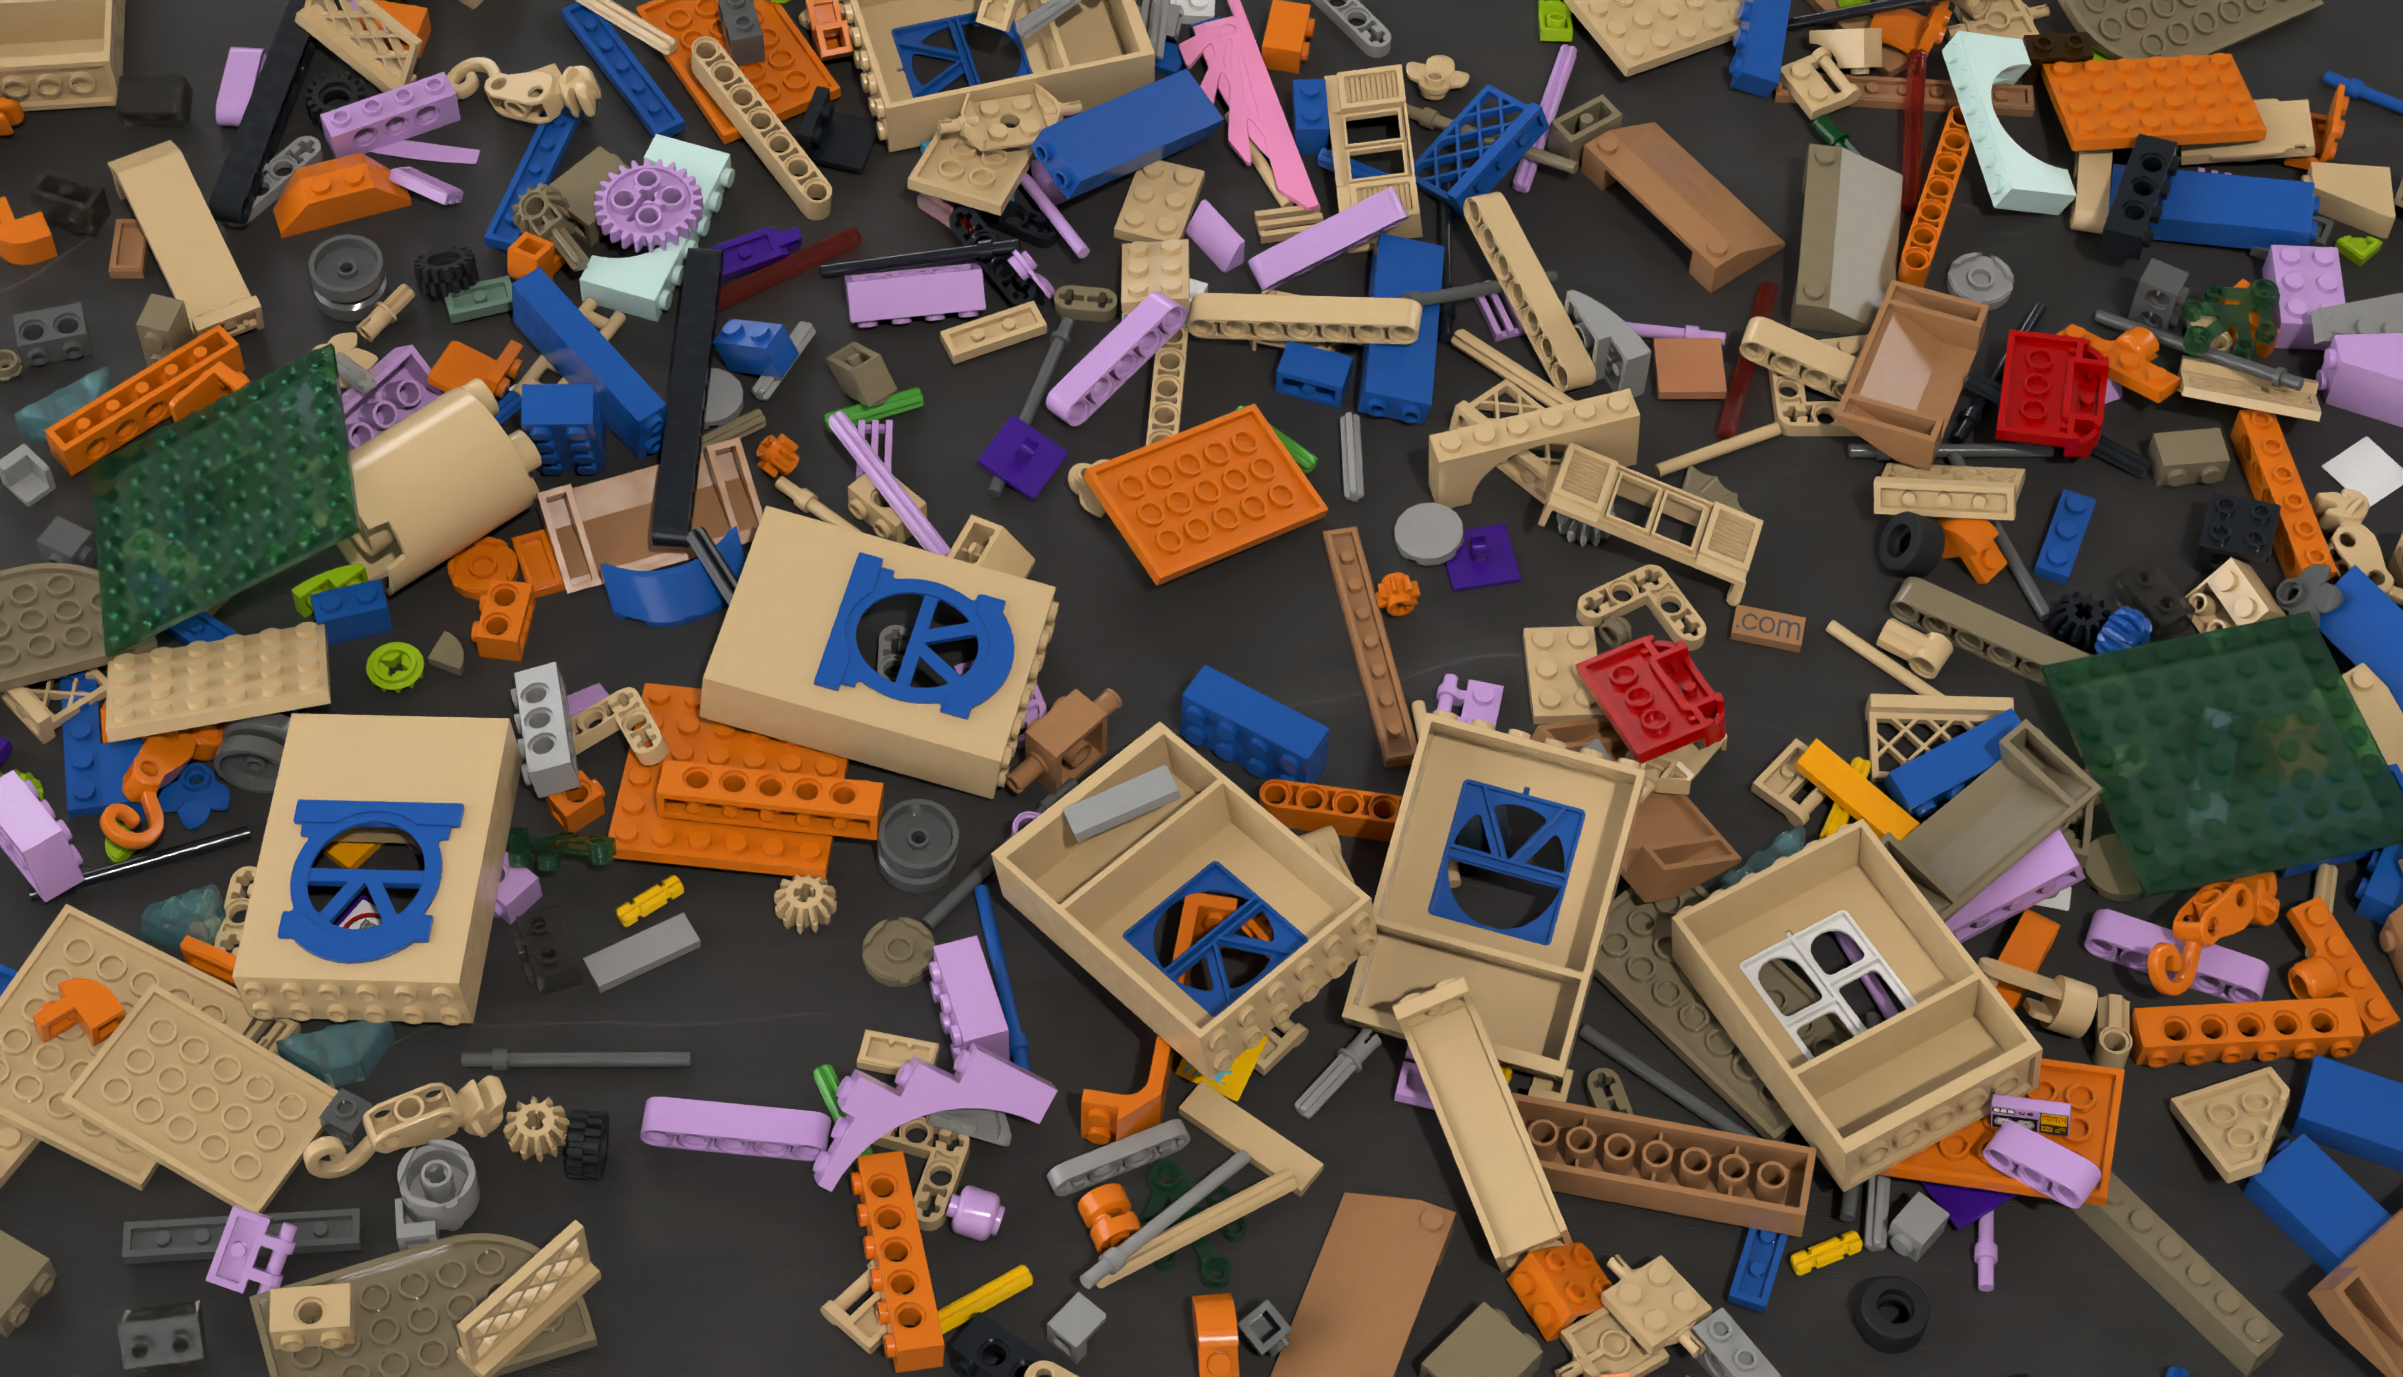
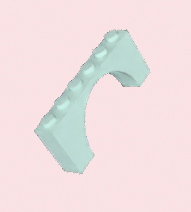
[1942,31,2077,215]
[579,134,735,322]

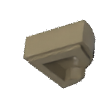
[428,631,465,676]

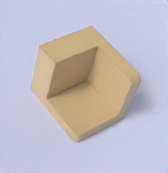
[1528,1069,1574,1102]

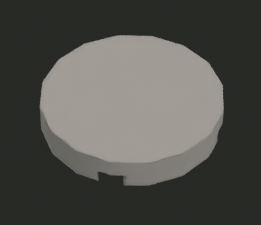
[1946,252,2014,310]
[704,368,744,429]
[1394,502,1464,566]

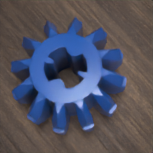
[2095,606,2152,668]

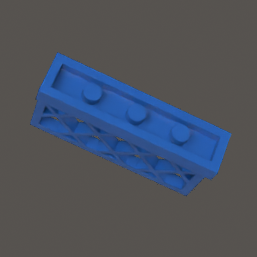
[1414,84,1550,219]

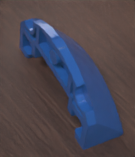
[600,526,746,627]

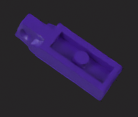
[708,227,802,281]

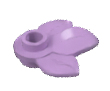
[1008,249,1055,299]

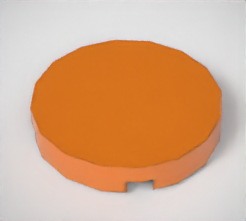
[448,536,519,601]

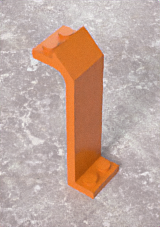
[1081,893,1238,1145]

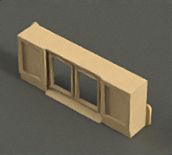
[1324,64,1423,253]
[1538,442,1764,606]

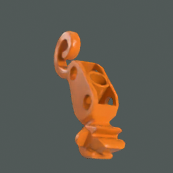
[99,722,225,849]
[2147,870,2280,996]

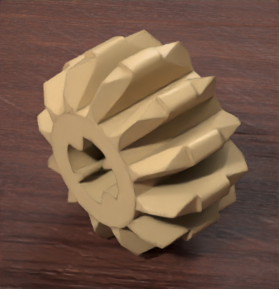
[774,874,837,935]
[503,1096,570,1163]

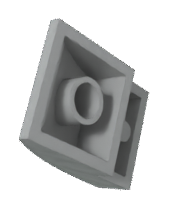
[1564,290,1651,398]

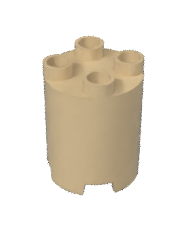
[309,378,542,596]

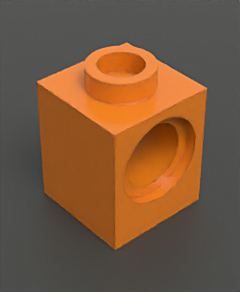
[546,770,606,836]

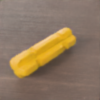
[615,875,684,927]
[1789,1230,1863,1276]

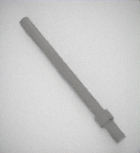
[1080,1149,1251,1289]

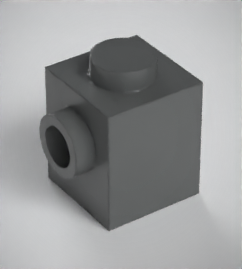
[36,516,98,567]
[1237,1299,1293,1357]

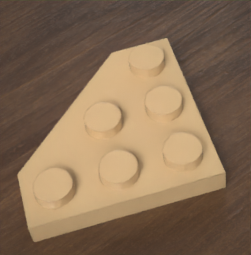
[2170,1066,2290,1184]

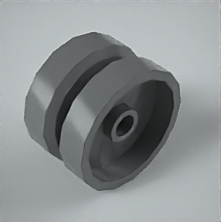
[308,234,389,322]
[214,713,291,794]
[876,798,959,894]

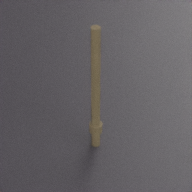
[1407,104,1579,174]

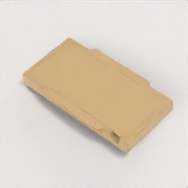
[2179,98,2315,165]

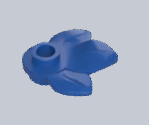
[158,763,230,831]

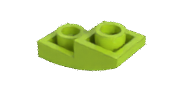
[1538,0,1573,42]
[291,563,369,618]

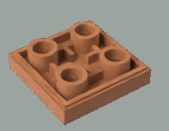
[1652,338,1727,399]

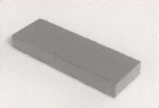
[1063,764,1181,843]
[583,912,701,993]

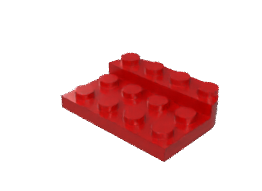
[1995,329,2110,458]
[1576,635,1726,764]

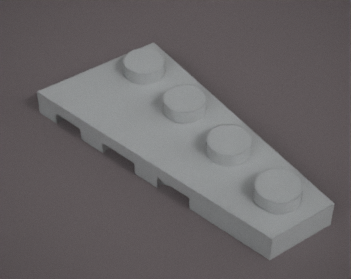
[2311,293,2403,346]

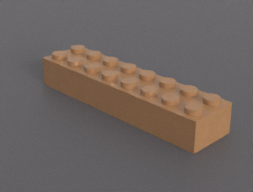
[1512,1093,1817,1237]

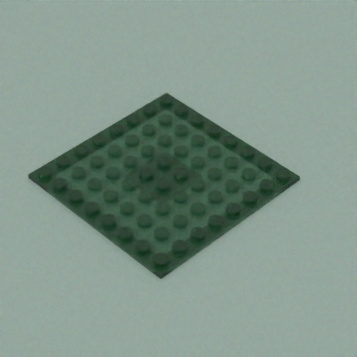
[90,343,361,658]
[2041,611,2403,898]

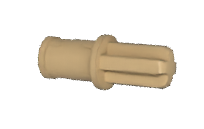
[356,284,415,342]

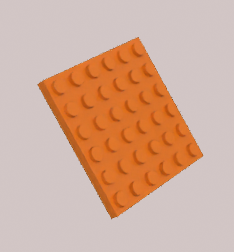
[605,683,850,880]

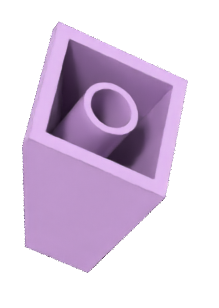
[2316,333,2403,428]

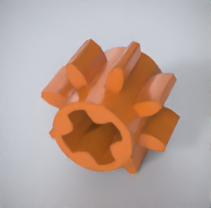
[756,433,800,478]
[1375,572,1421,616]

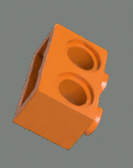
[471,579,536,662]

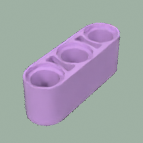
[216,47,267,127]
[1983,1121,2102,1209]

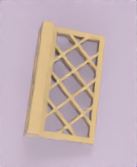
[295,0,422,93]
[2177,355,2322,422]
[1449,378,1594,505]
[1874,463,2025,521]
[0,668,107,745]
[1865,694,2014,782]
[456,1219,601,1377]

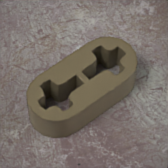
[1054,285,1118,322]
[1585,1067,1633,1115]

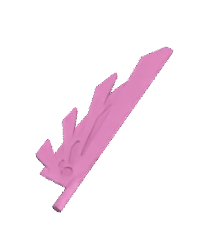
[1179,0,1319,211]

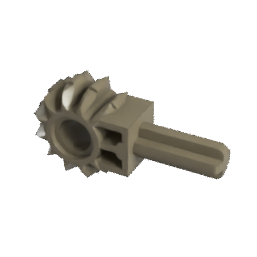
[511,182,589,272]

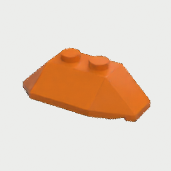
[273,152,412,238]

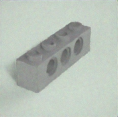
[511,662,581,798]
[1691,1307,1782,1377]

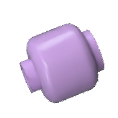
[945,1185,1005,1242]

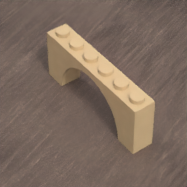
[1429,388,1640,508]

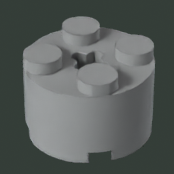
[397,1139,480,1231]

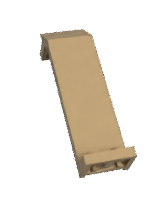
[107,140,264,339]
[1392,976,1573,1273]

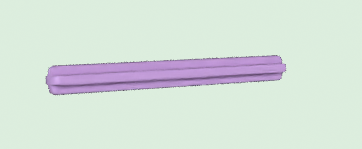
[1512,44,1577,194]
[828,411,951,556]

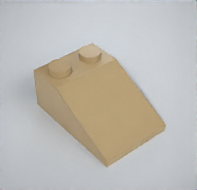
[2301,663,2403,774]

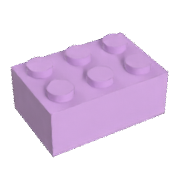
[2262,245,2346,350]
[0,770,85,903]
[929,935,1009,1063]

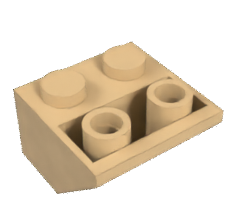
[947,514,1035,579]
[2179,557,2287,656]

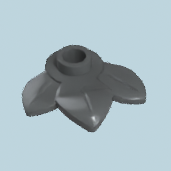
[2276,564,2344,631]

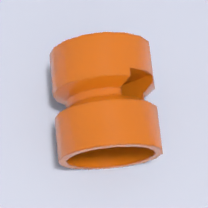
[1078,1183,1142,1255]

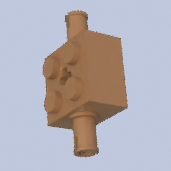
[1005,688,1122,794]

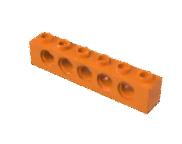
[44,324,245,477]
[2230,409,2338,598]
[656,760,884,840]
[2130,996,2364,1068]
[850,1150,945,1373]

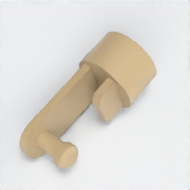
[1977,957,2098,1039]

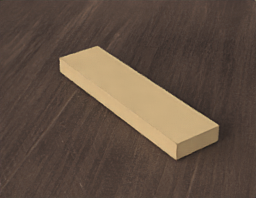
[1178,1081,1324,1197]

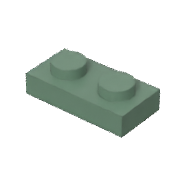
[444,275,513,324]

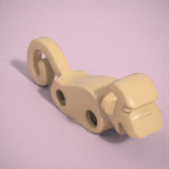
[447,57,601,124]
[2311,489,2403,605]
[303,1075,507,1179]

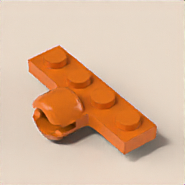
[2056,324,2181,404]
[2286,896,2400,1039]

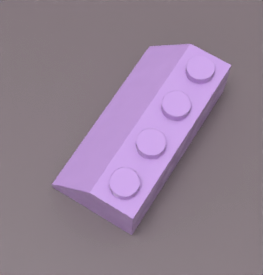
[844,262,986,328]
[299,345,445,465]

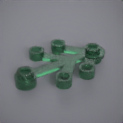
[2181,279,2280,360]
[506,827,617,871]
[1138,1160,1246,1289]

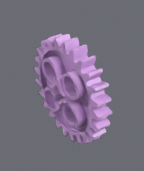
[594,158,704,253]

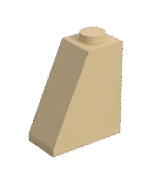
[2300,162,2396,239]

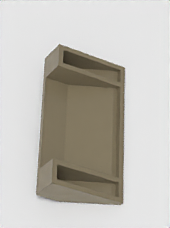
[1790,143,1903,336]
[1879,719,2103,923]

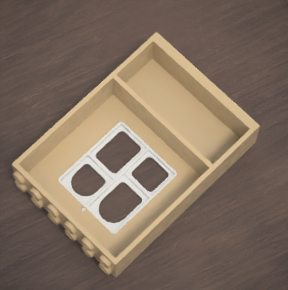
[1672,819,2043,1192]

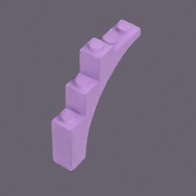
[813,1042,1058,1192]

